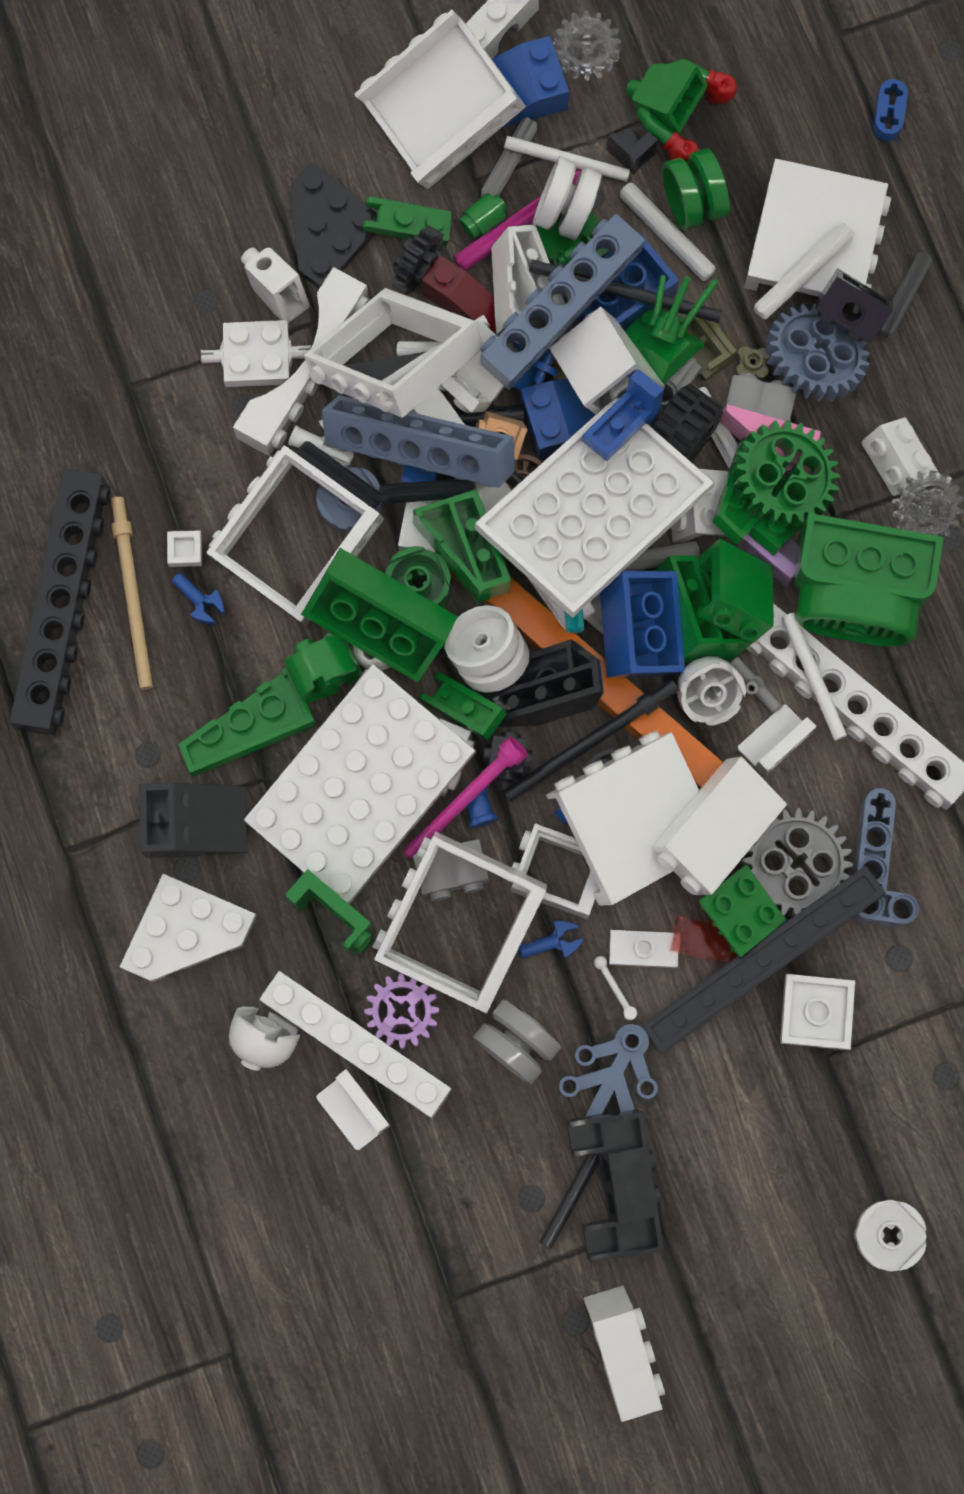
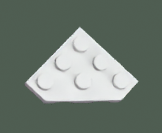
[120,874,257,982]

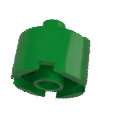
[385,546,451,609]
[284,632,363,703]

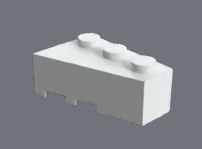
[491,225,565,336]

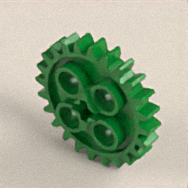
[732,420,840,528]

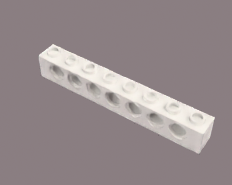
[746,603,964,810]

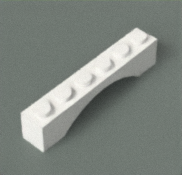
[233,267,370,457]
[259,971,452,1119]

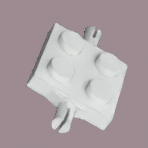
[201,320,311,387]

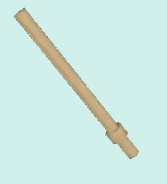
[111,497,153,690]

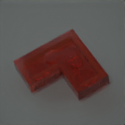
[670,916,738,964]

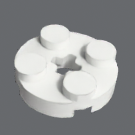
[854,1200,926,1272]

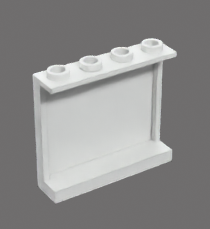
[354,10,526,189]
[744,158,891,313]
[546,730,699,905]

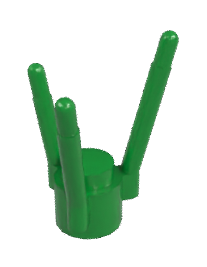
[649,275,718,344]

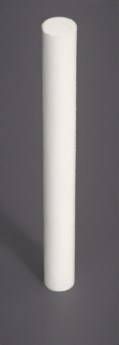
[504,136,630,182]
[782,613,847,741]

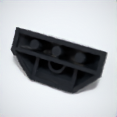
[483,639,604,727]

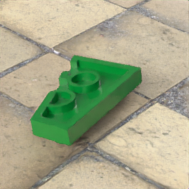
[712,437,787,544]

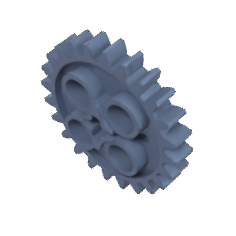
[764,304,870,401]

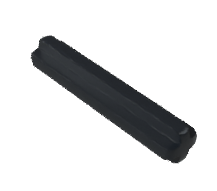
[297,441,381,509]
[379,479,476,504]

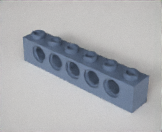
[480,214,645,390]
[322,395,515,488]

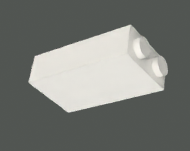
[651,756,787,895]

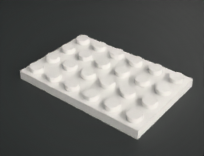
[475,397,714,618]
[244,664,477,904]

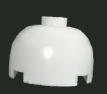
[677,656,746,725]
[229,1006,300,1071]

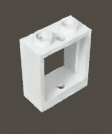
[507,824,599,920]

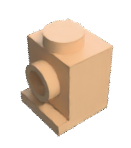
[475,411,527,460]

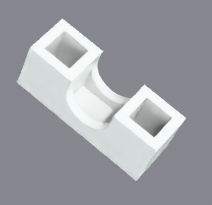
[466,0,539,59]

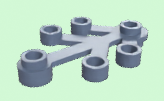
[559,1024,658,1117]

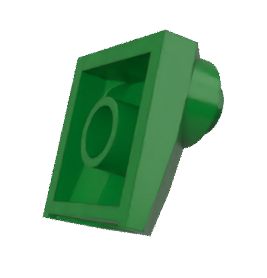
[625,310,704,386]

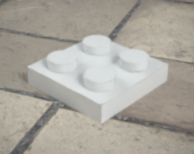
[780,974,855,1050]

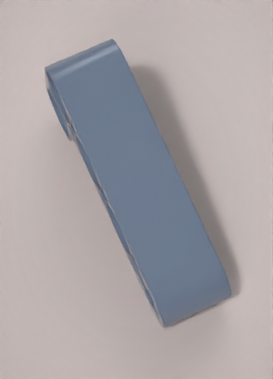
[852,788,919,928]

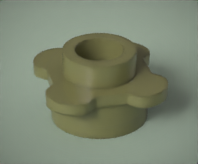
[736,346,770,379]

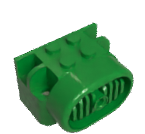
[794,513,944,646]

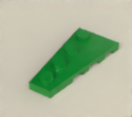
[178,667,316,778]

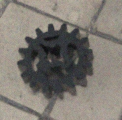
[391,225,444,295]

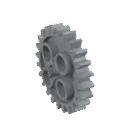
[741,808,853,917]

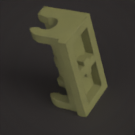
[677,302,737,382]

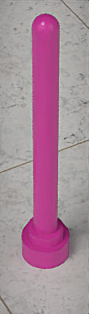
[404,736,528,859]

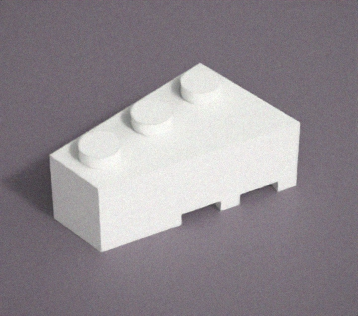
[583,1286,665,1422]

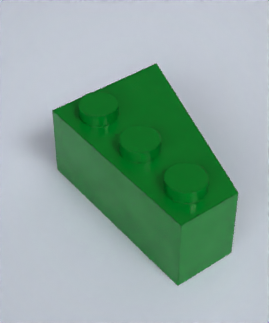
[412,489,511,603]
[654,555,752,663]

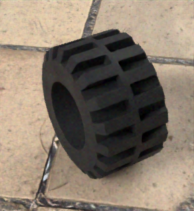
[651,383,723,462]

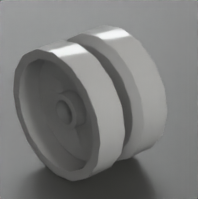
[472,999,562,1086]

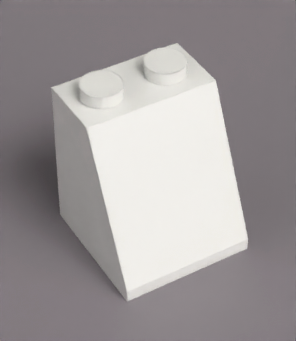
[549,306,665,414]

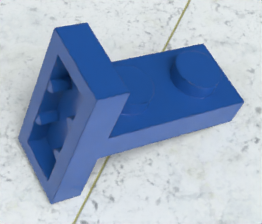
[582,369,664,461]

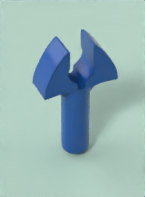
[172,573,225,625]
[518,921,583,959]

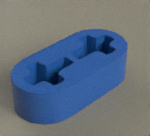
[873,79,908,141]

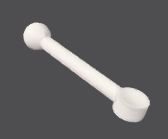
[594,956,637,1020]

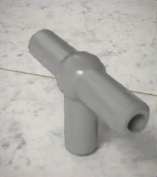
[730,657,782,713]

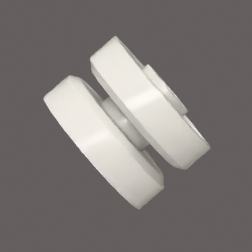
[533,156,602,241]
[444,605,529,693]

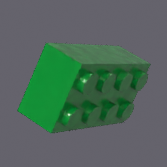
[301,548,458,682]

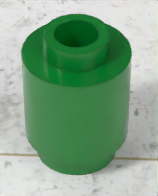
[459,193,508,240]

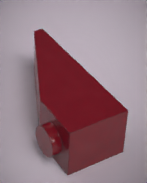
[422,255,496,334]

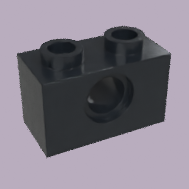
[815,268,893,343]

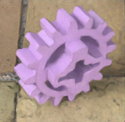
[364,973,439,1049]

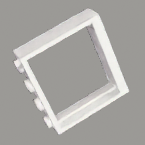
[304,288,483,418]
[206,445,384,626]
[372,831,547,1014]

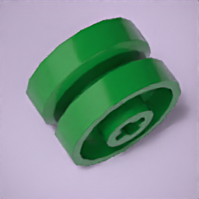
[661,148,730,231]

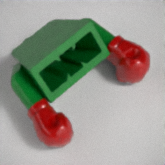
[626,59,738,162]

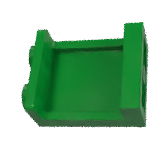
[699,539,774,643]
[285,869,374,957]

